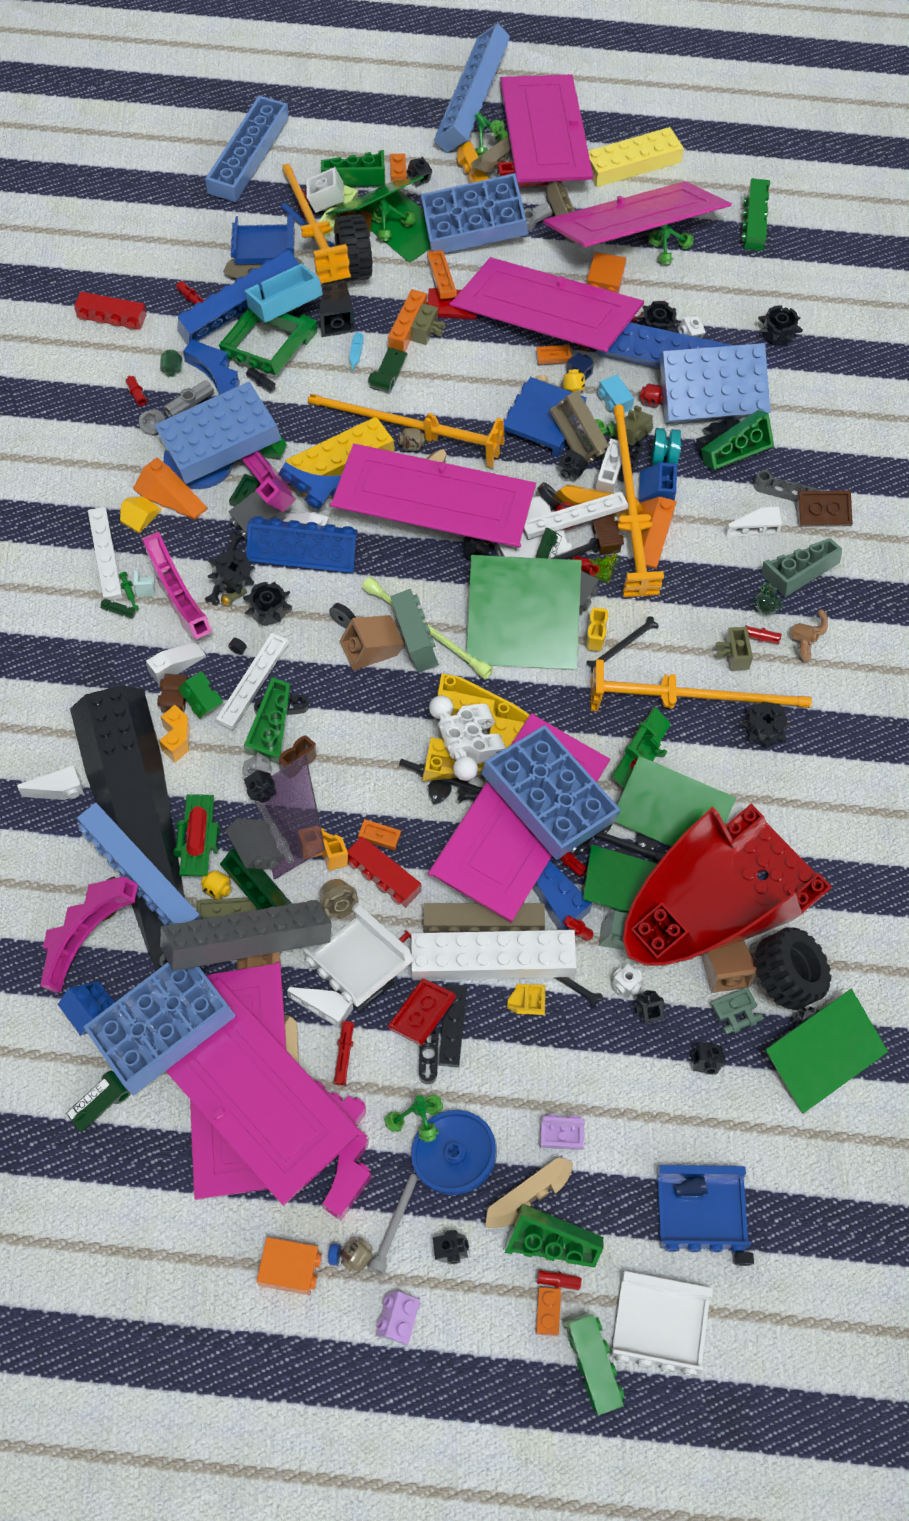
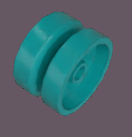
[651,428,681,466]

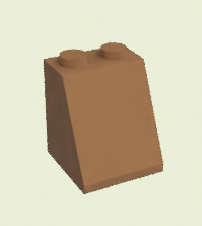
[339,615,404,670]
[702,940,757,993]

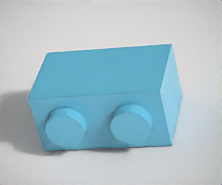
[598,374,634,414]

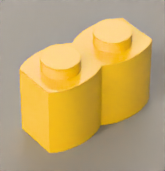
[586,607,608,652]

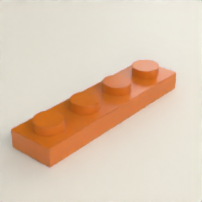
[427,250,457,299]

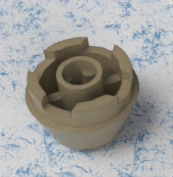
[319,879,358,919]

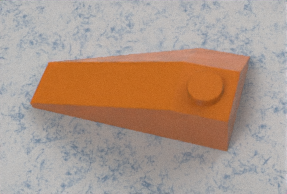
[133,457,208,520]
[638,497,677,569]

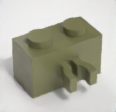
[411,303,446,345]
[615,405,653,446]
[715,627,753,671]

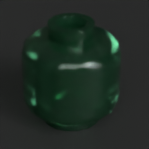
[160,350,182,377]

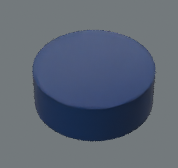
[328,1243,341,1266]

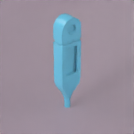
[349,332,364,371]

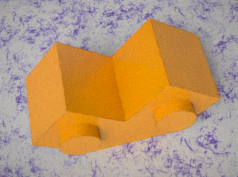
[159,705,190,763]
[298,826,348,871]

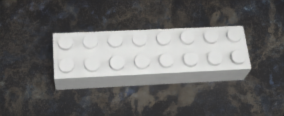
[412,930,576,980]

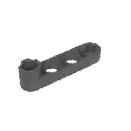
[754,470,820,502]

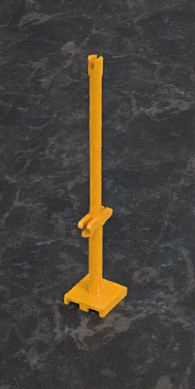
[282,164,351,284]
[308,393,504,468]
[613,405,664,597]
[591,660,812,711]

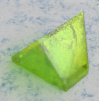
[584,553,621,583]

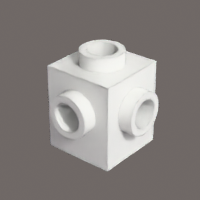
[677,316,706,338]
[612,964,643,1000]

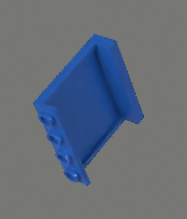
[230,215,295,264]
[504,377,587,458]
[657,1165,751,1253]

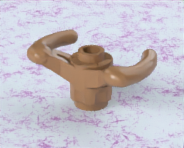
[791,609,828,662]

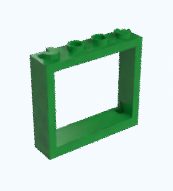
[219,308,310,375]

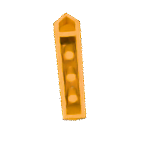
[457,141,489,183]
[556,484,643,517]

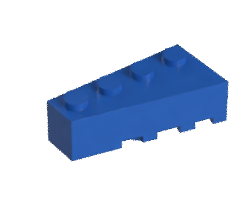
[532,860,593,930]

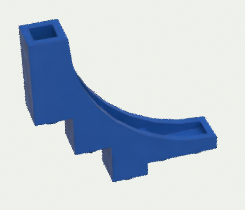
[183,339,240,395]
[277,462,342,510]

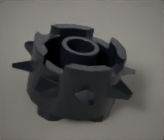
[636,301,682,332]
[758,305,803,346]
[207,550,255,594]
[243,582,292,626]
[740,701,792,748]

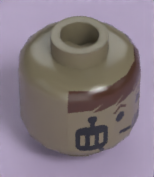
[398,428,424,451]
[340,1238,373,1272]

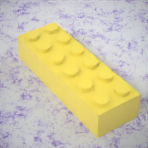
[588,127,684,187]

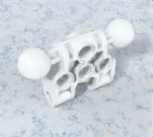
[429,695,506,781]

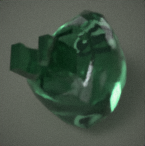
[753,582,783,615]

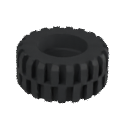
[334,214,373,282]
[754,927,831,1010]

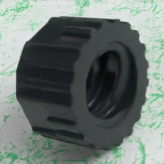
[228,637,247,655]
[734,1252,754,1266]

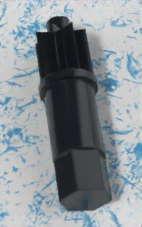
[353,977,396,1013]

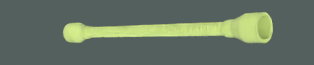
[362,577,493,680]

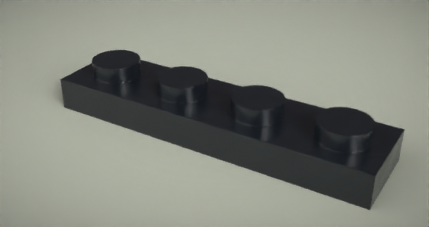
[439,985,467,1068]

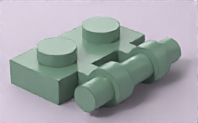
[710,987,763,1035]

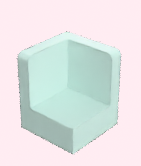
[134,570,155,597]

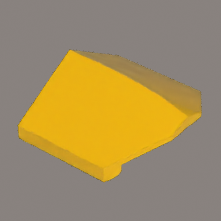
[120,497,162,533]
[507,984,545,1015]

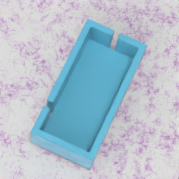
[244,263,322,322]

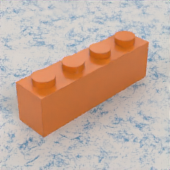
[388,289,427,352]

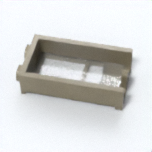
[549,390,610,464]

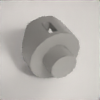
[139,409,165,434]
[242,752,272,776]

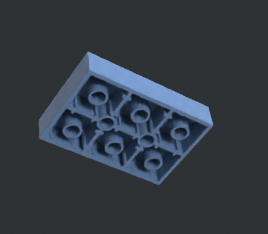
[421,173,528,253]
[659,343,771,424]
[155,381,281,484]
[481,725,621,860]
[83,962,236,1096]

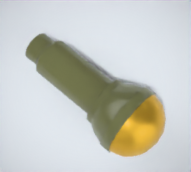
[221,588,247,606]

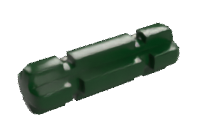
[100,599,136,619]

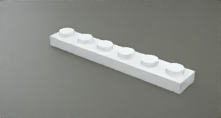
[523,492,628,539]
[88,507,123,600]
[216,633,288,730]

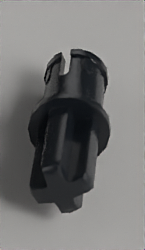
[246,367,276,392]

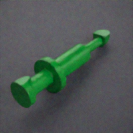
[118,572,139,611]

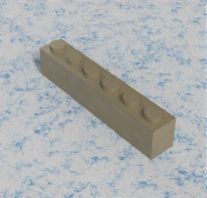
[424,903,545,933]

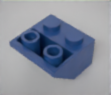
[639,462,677,502]
[57,981,115,1035]

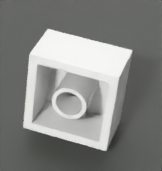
[306,167,344,213]

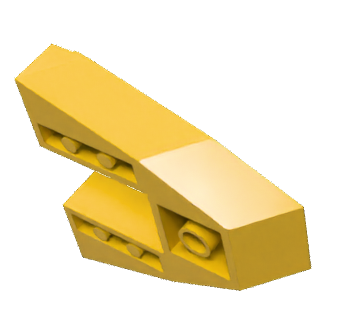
[422,673,530,781]

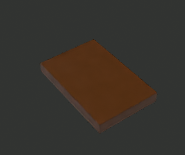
[797,490,853,527]

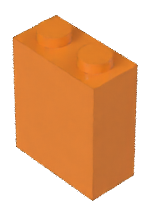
[587,252,627,293]
[256,1237,322,1296]

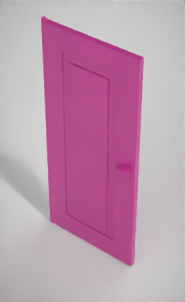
[500,74,593,183]
[543,181,732,247]
[449,257,644,352]
[329,443,536,548]
[428,713,611,923]
[190,962,286,1200]
[166,978,362,1206]

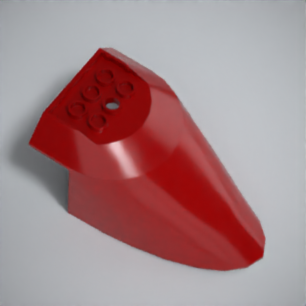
[623,803,832,966]

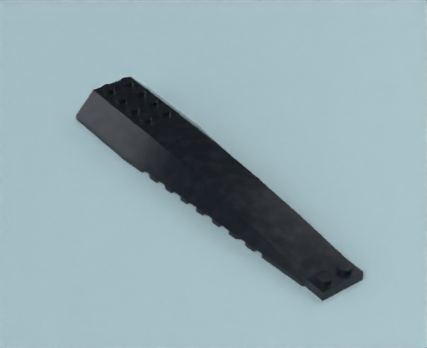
[70,685,185,972]

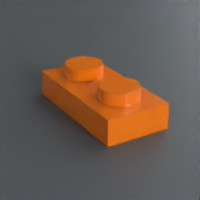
[390,153,407,181]
[536,345,572,364]
[358,819,401,851]
[536,1287,561,1336]

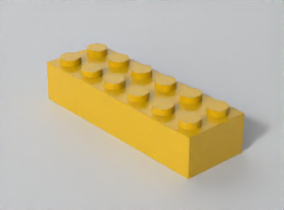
[285,417,394,497]

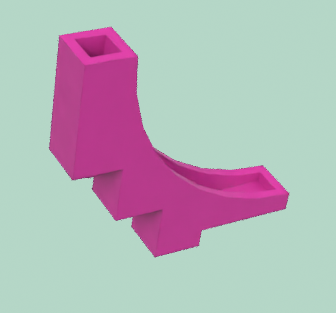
[241,451,296,512]
[142,532,212,639]
[40,876,138,993]
[315,1080,371,1221]

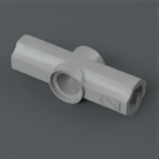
[524,202,552,230]
[164,380,214,418]

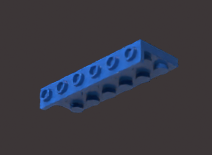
[246,516,358,573]

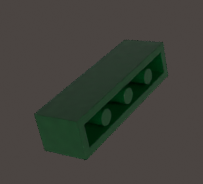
[220,849,291,910]

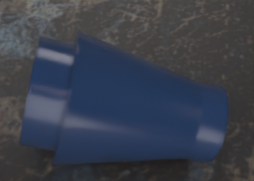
[675,1176,708,1198]

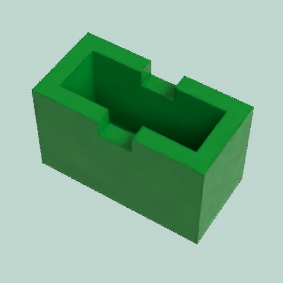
[178,671,223,719]

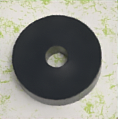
[537,482,562,508]
[329,603,356,629]

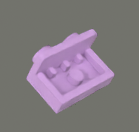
[540,1114,585,1150]
[376,1291,421,1345]

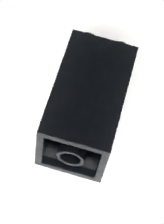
[320,278,354,337]

